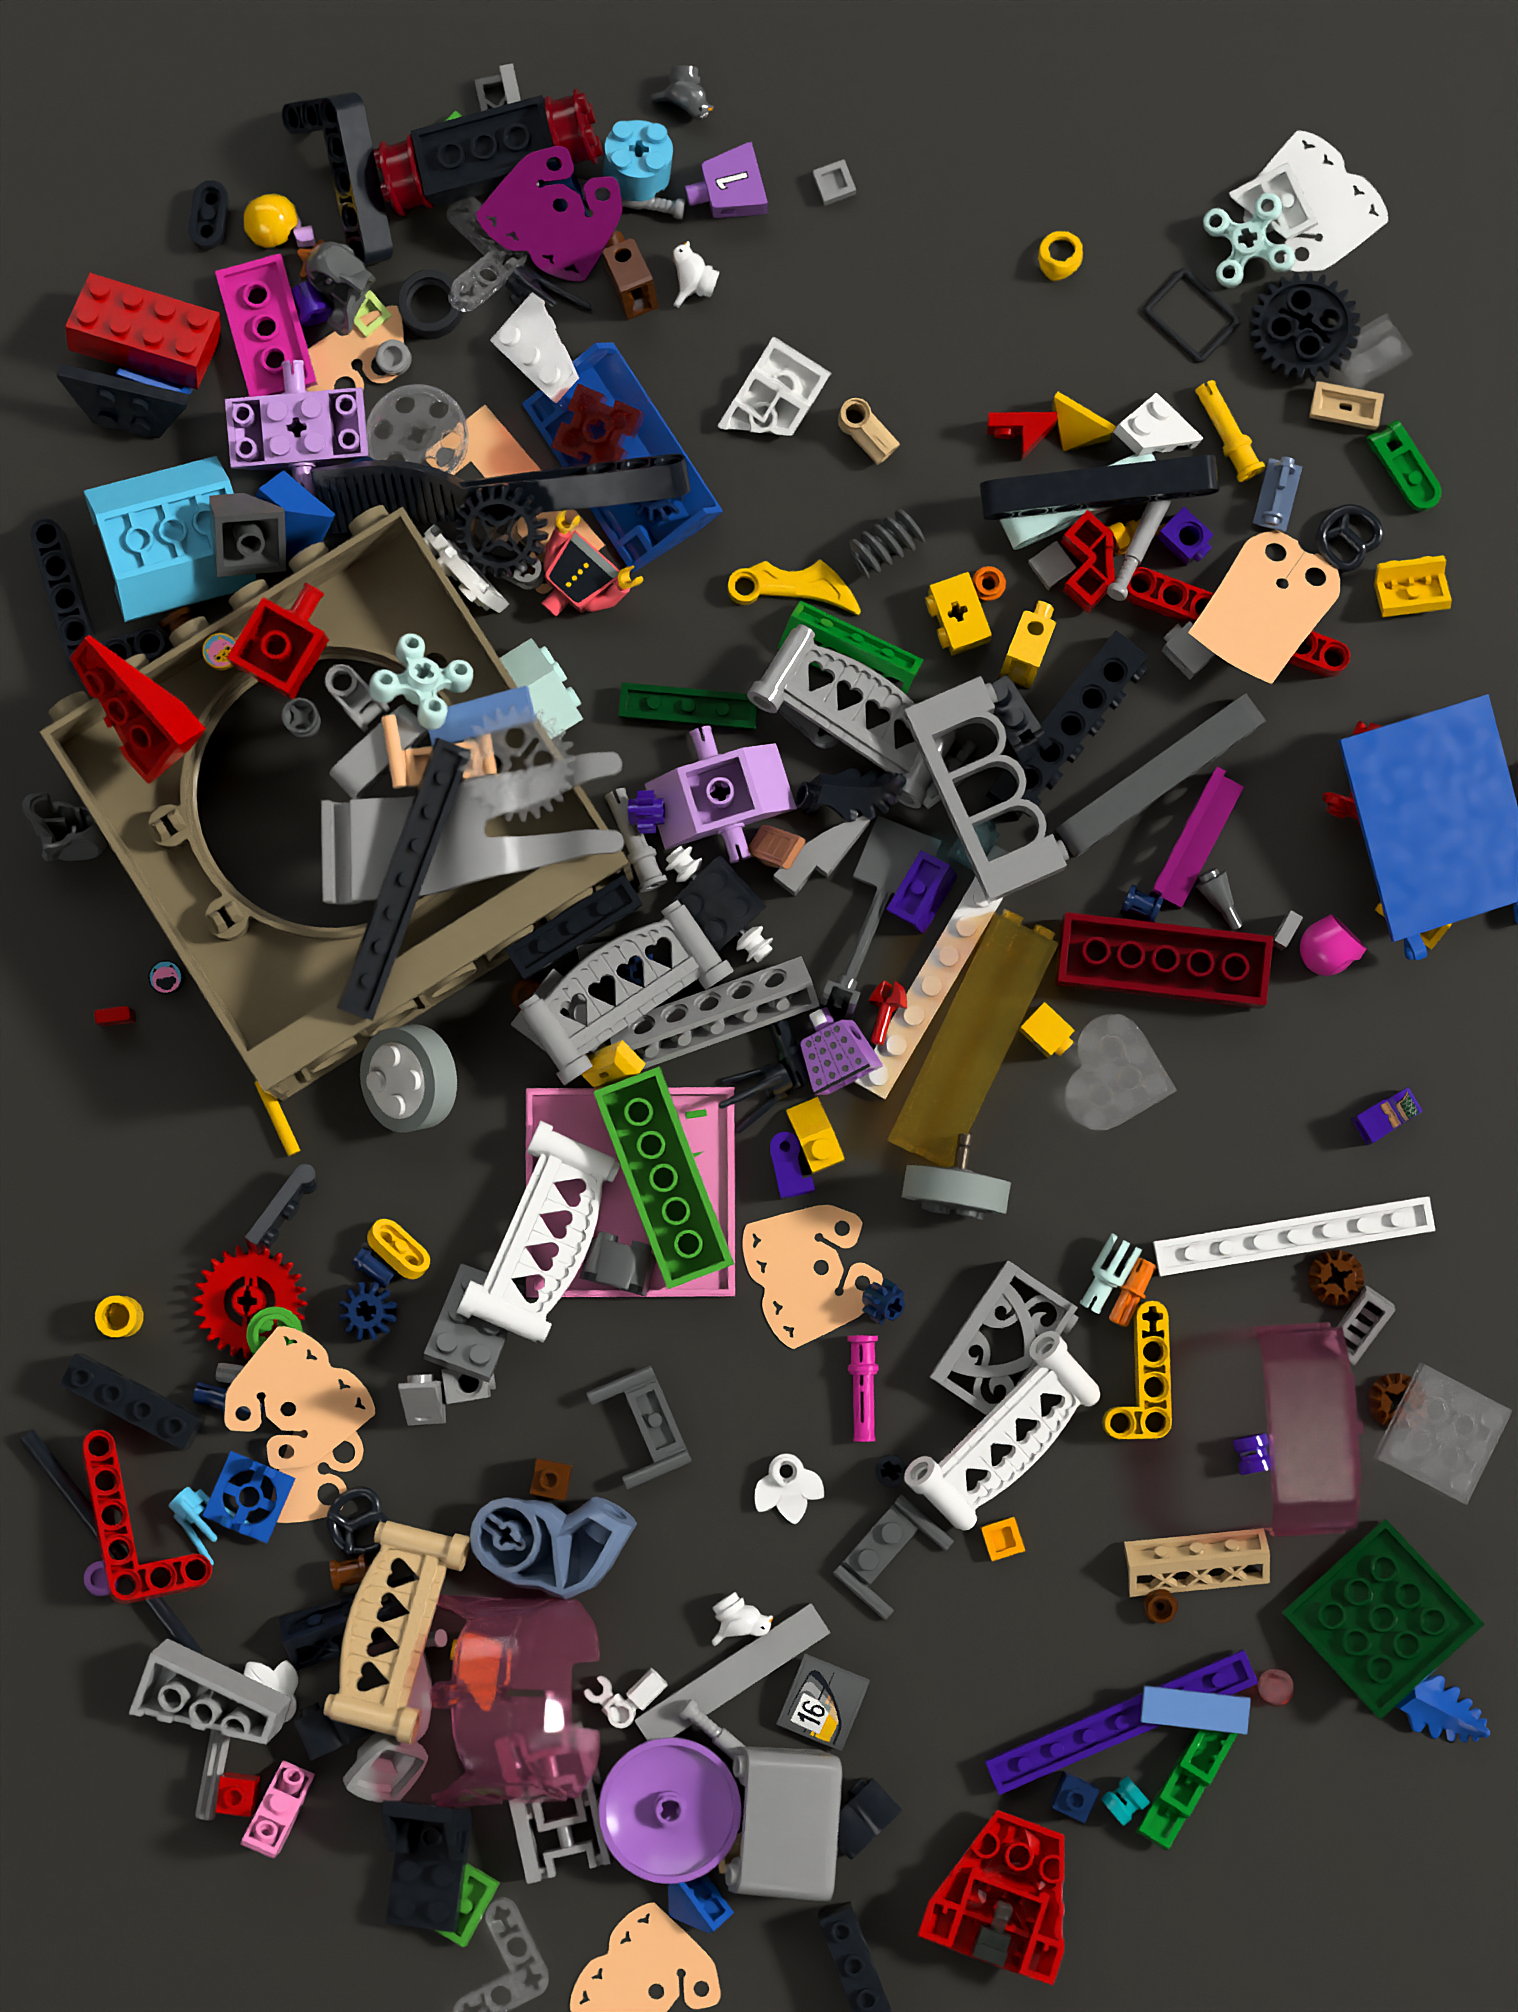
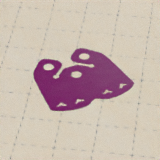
[476,146,622,281]

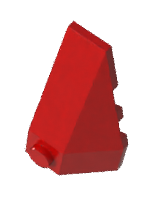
[70,635,206,784]

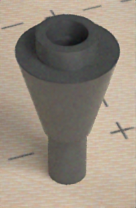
[1195,868,1243,931]

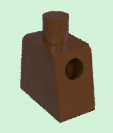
[602,231,659,320]

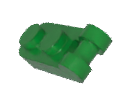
[1366,419,1442,512]

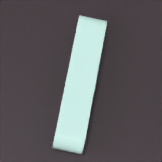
[1000,453,1155,550]

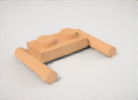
[381,715,497,788]

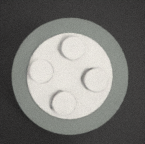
[360,1024,457,1133]

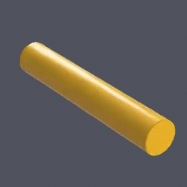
[254,1081,301,1156]

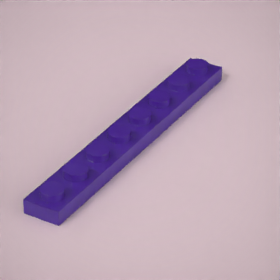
[984,1649,1258,1795]

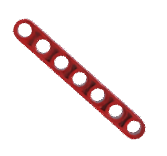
[1126,567,1351,678]

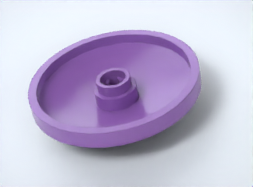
[599,1737,741,1884]

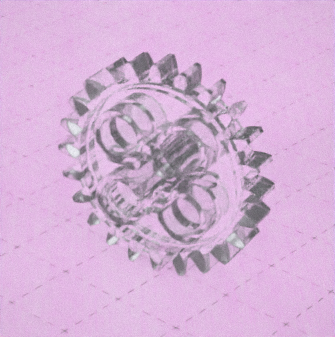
[459,705,576,822]

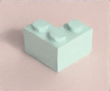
[499,638,583,739]

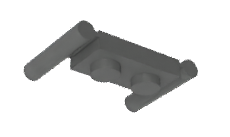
[586,1365,692,1490]
[832,1494,954,1620]

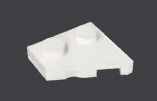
[1229,162,1319,240]
[1113,393,1203,456]

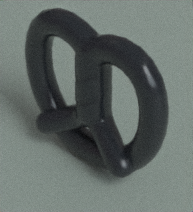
[1316,504,1384,572]
[327,1486,390,1557]

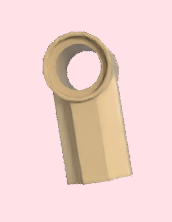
[838,398,900,465]

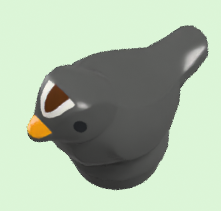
[651,65,714,119]

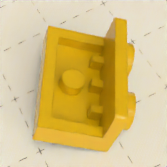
[1374,556,1452,617]

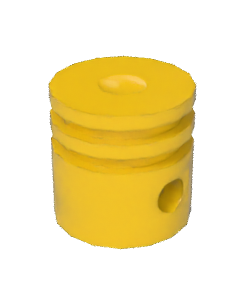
[95,1296,144,1337]

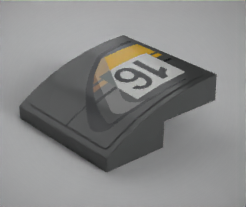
[776,1653,870,1751]

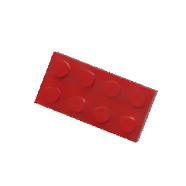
[65,273,221,390]

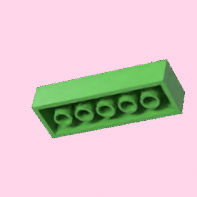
[593,1067,735,1289]

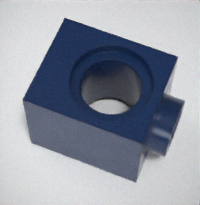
[1049,1771,1100,1823]

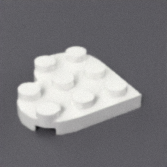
[423,524,509,613]

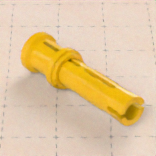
[1195,380,1266,482]

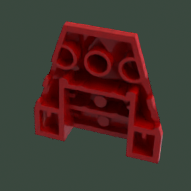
[917,1810,1064,1986]

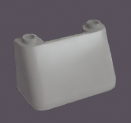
[725,1746,842,1901]

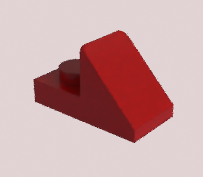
[986,412,1057,460]

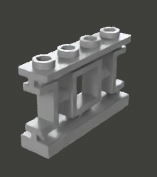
[496,1721,613,1884]

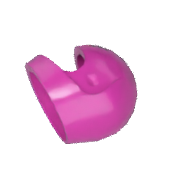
[1300,914,1367,976]

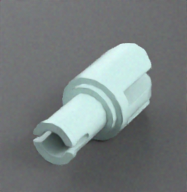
[1080,1233,1142,1314]

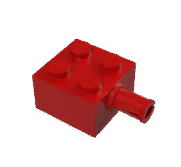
[226,583,329,700]

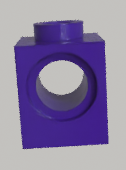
[1157,507,1214,566]

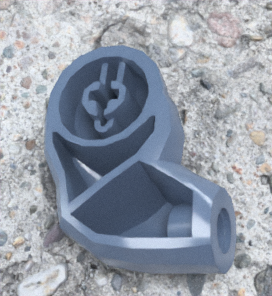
[470,1497,637,1600]

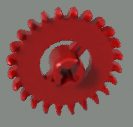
[192,1245,308,1359]

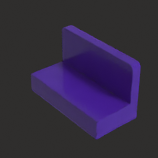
[886,850,957,934]

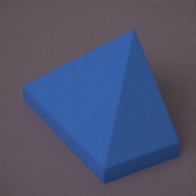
[668,1874,734,1934]

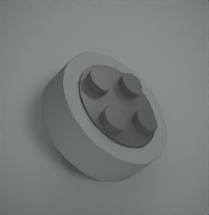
[902,1133,1011,1220]

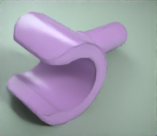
[293,212,316,247]

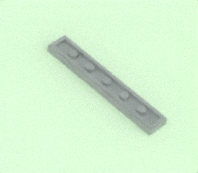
[634,1603,830,1741]

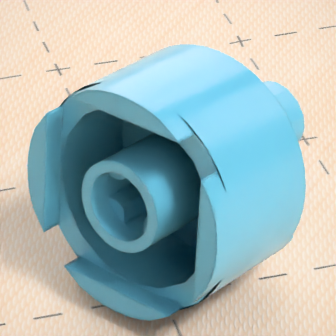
[603,120,673,201]

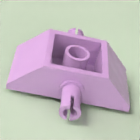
[225,360,369,496]
[645,726,797,863]

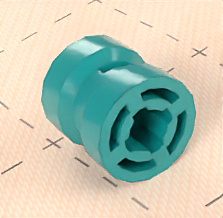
[1100,1775,1150,1826]

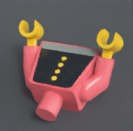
[541,510,643,617]

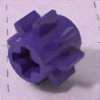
[628,790,665,834]

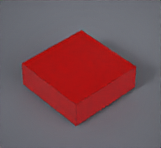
[94,1006,136,1027]

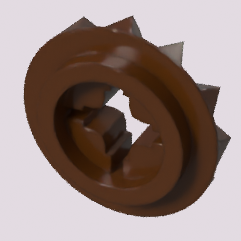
[1308,1250,1365,1306]
[1368,1373,1426,1429]

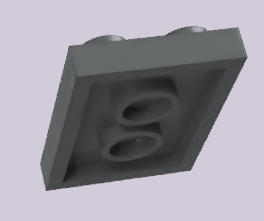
[423,1263,526,1383]

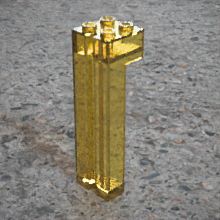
[887,909,1059,1168]

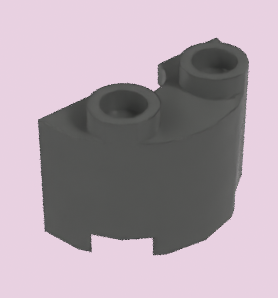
[579,1231,657,1297]

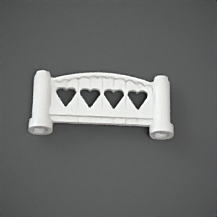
[456,1121,620,1343]
[904,1331,1100,1531]

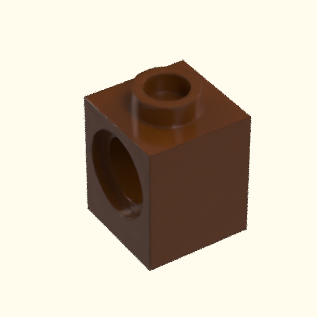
[530,1458,574,1501]

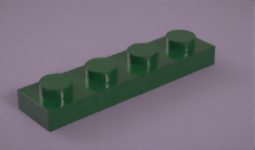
[618,682,758,731]

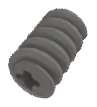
[849,509,925,580]

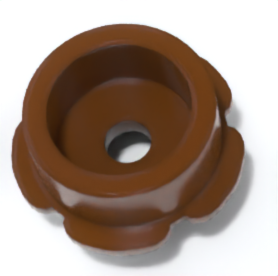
[1144,1589,1178,1623]

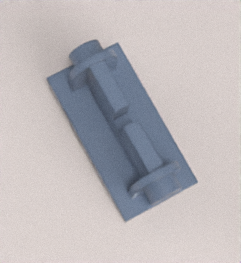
[1252,457,1302,532]

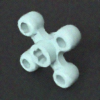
[1203,193,1295,288]
[369,634,473,730]

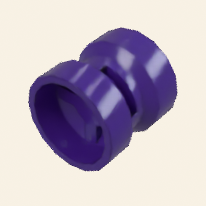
[1232,1433,1275,1475]

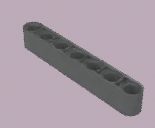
[1055,694,1267,858]

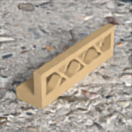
[1124,1528,1270,1597]

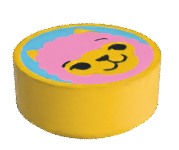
[202,633,236,670]

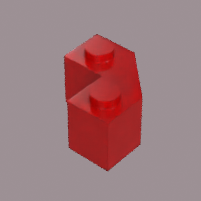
[1061,509,1115,614]

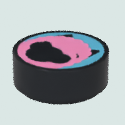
[148,960,185,996]

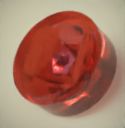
[1258,1669,1294,1707]

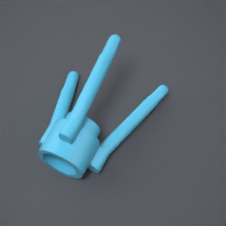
[169,1487,251,1565]

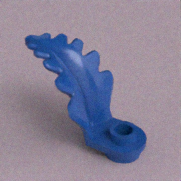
[1396,1675,1490,1743]

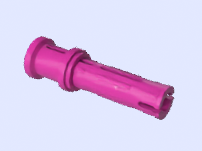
[847,1335,879,1442]

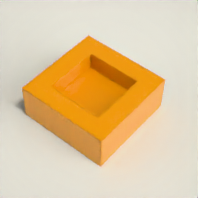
[980,1516,1025,1561]

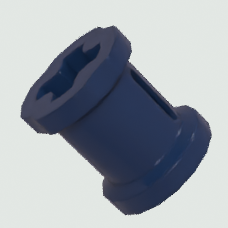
[1120,884,1164,922]

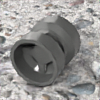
[282,698,322,739]

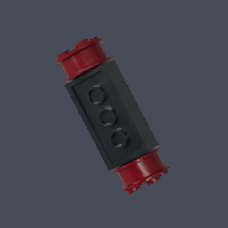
[373,88,604,216]

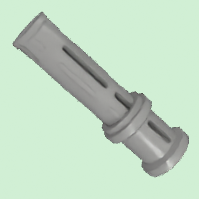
[604,788,668,893]

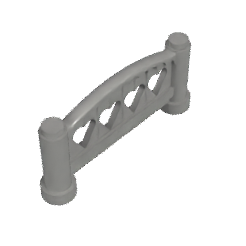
[747,624,957,809]
[519,900,734,1085]

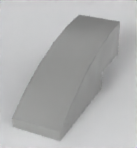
[773,816,870,896]

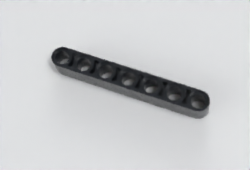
[979,455,1220,520]

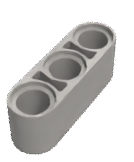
[329,704,429,799]

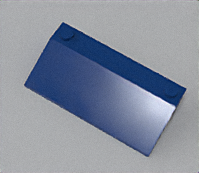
[522,342,724,573]

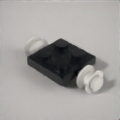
[665,846,773,963]

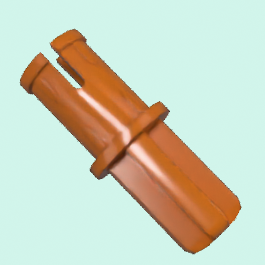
[1109,1257,1157,1327]

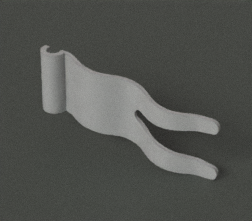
[322,752,624,905]

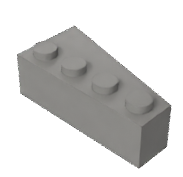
[129,1638,293,1744]

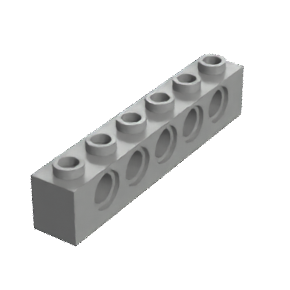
[610,956,820,1069]

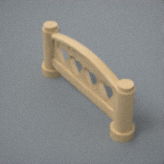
[324,1521,470,1745]

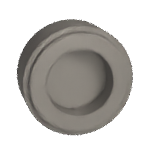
[376,339,411,376]

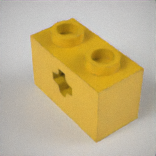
[925,572,992,656]

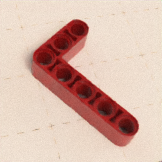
[82,1430,212,1604]

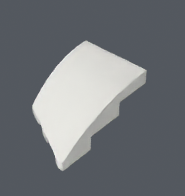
[718,337,831,436]

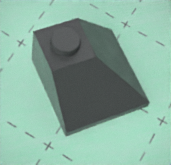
[209,493,286,577]

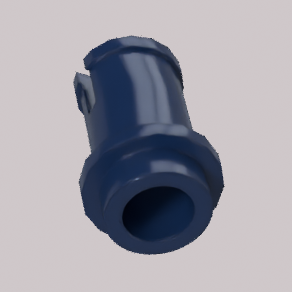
[352,1246,397,1289]

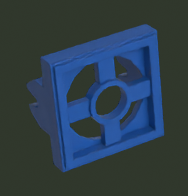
[202,1451,296,1543]

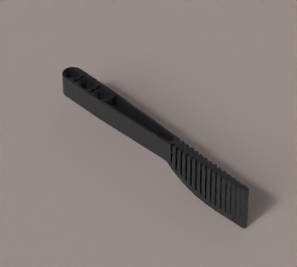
[310,453,691,535]

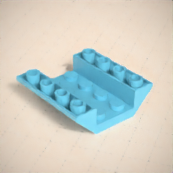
[83,456,257,622]

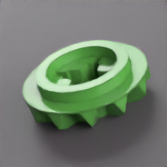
[247,1307,303,1354]

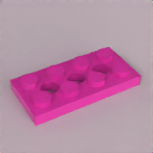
[215,253,318,397]

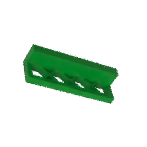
[777,600,923,695]

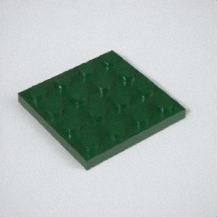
[1282,1518,1485,1720]

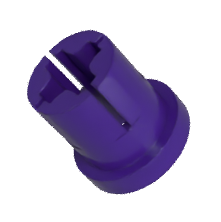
[292,281,333,326]

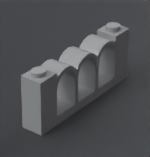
[903,676,1069,904]

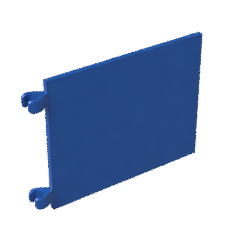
[1338,694,1518,960]

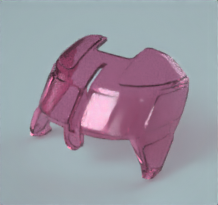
[430,1594,600,1807]

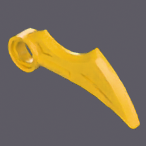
[727,559,861,616]

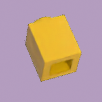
[1019,1002,1075,1059]

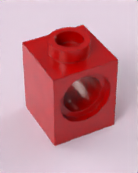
[215,1772,261,1817]

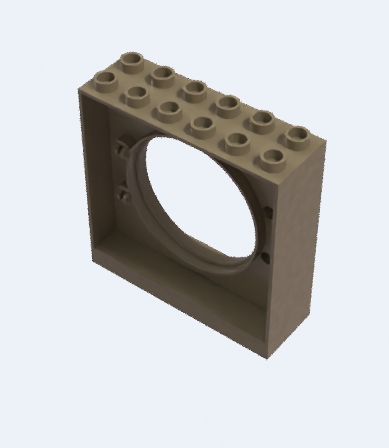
[40,505,634,1101]

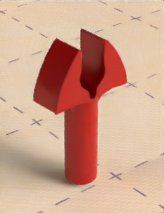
[868,980,907,1046]

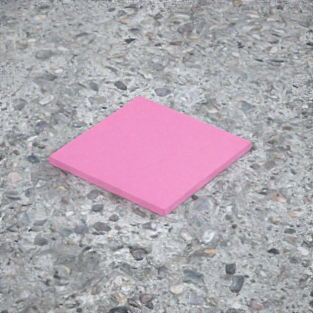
[526,1087,735,1297]

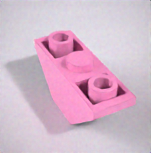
[241,1760,315,1858]

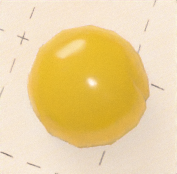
[244,193,298,248]

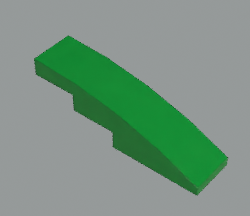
[1135,1729,1238,1851]

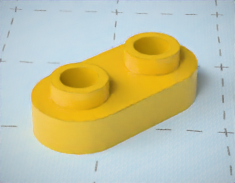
[367,1219,430,1279]

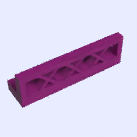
[1149,767,1244,909]

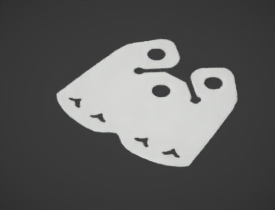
[1244,131,1388,272]

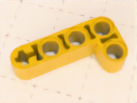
[1102,1301,1172,1439]

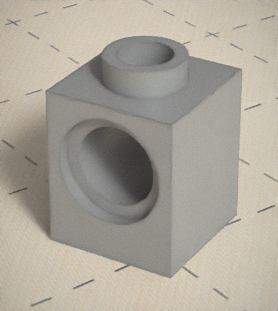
[1162,621,1216,680]
[441,1368,496,1404]

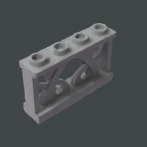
[929,1260,1079,1416]

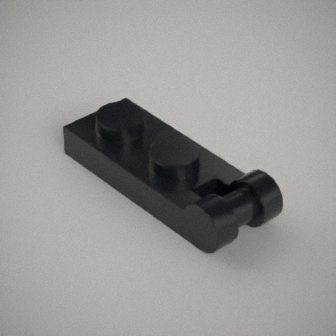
[991,674,1053,764]
[245,1164,318,1255]

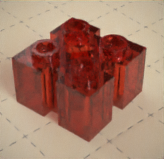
[551,383,645,464]

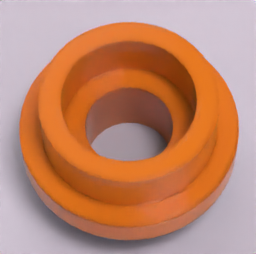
[972,566,1006,601]

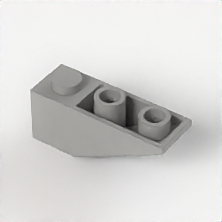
[399,1374,446,1425]

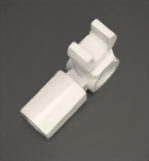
[584,1668,668,1728]

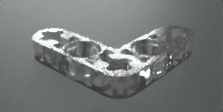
[446,197,528,312]
[453,1897,549,2012]

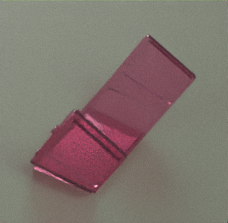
[1249,1322,1364,1536]

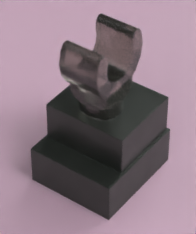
[971,1900,1013,1967]

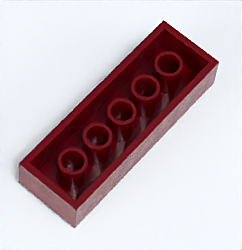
[1055,912,1274,1009]

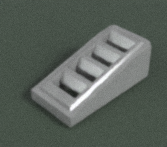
[1325,1285,1395,1365]

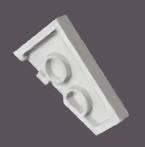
[490,292,579,404]

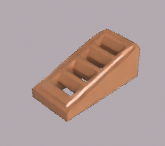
[748,825,806,870]

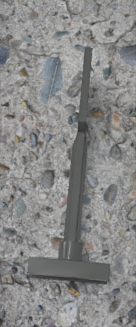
[818,816,942,1020]

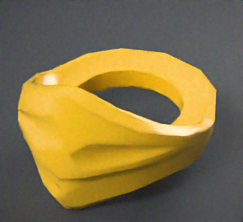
[1038,231,1083,281]

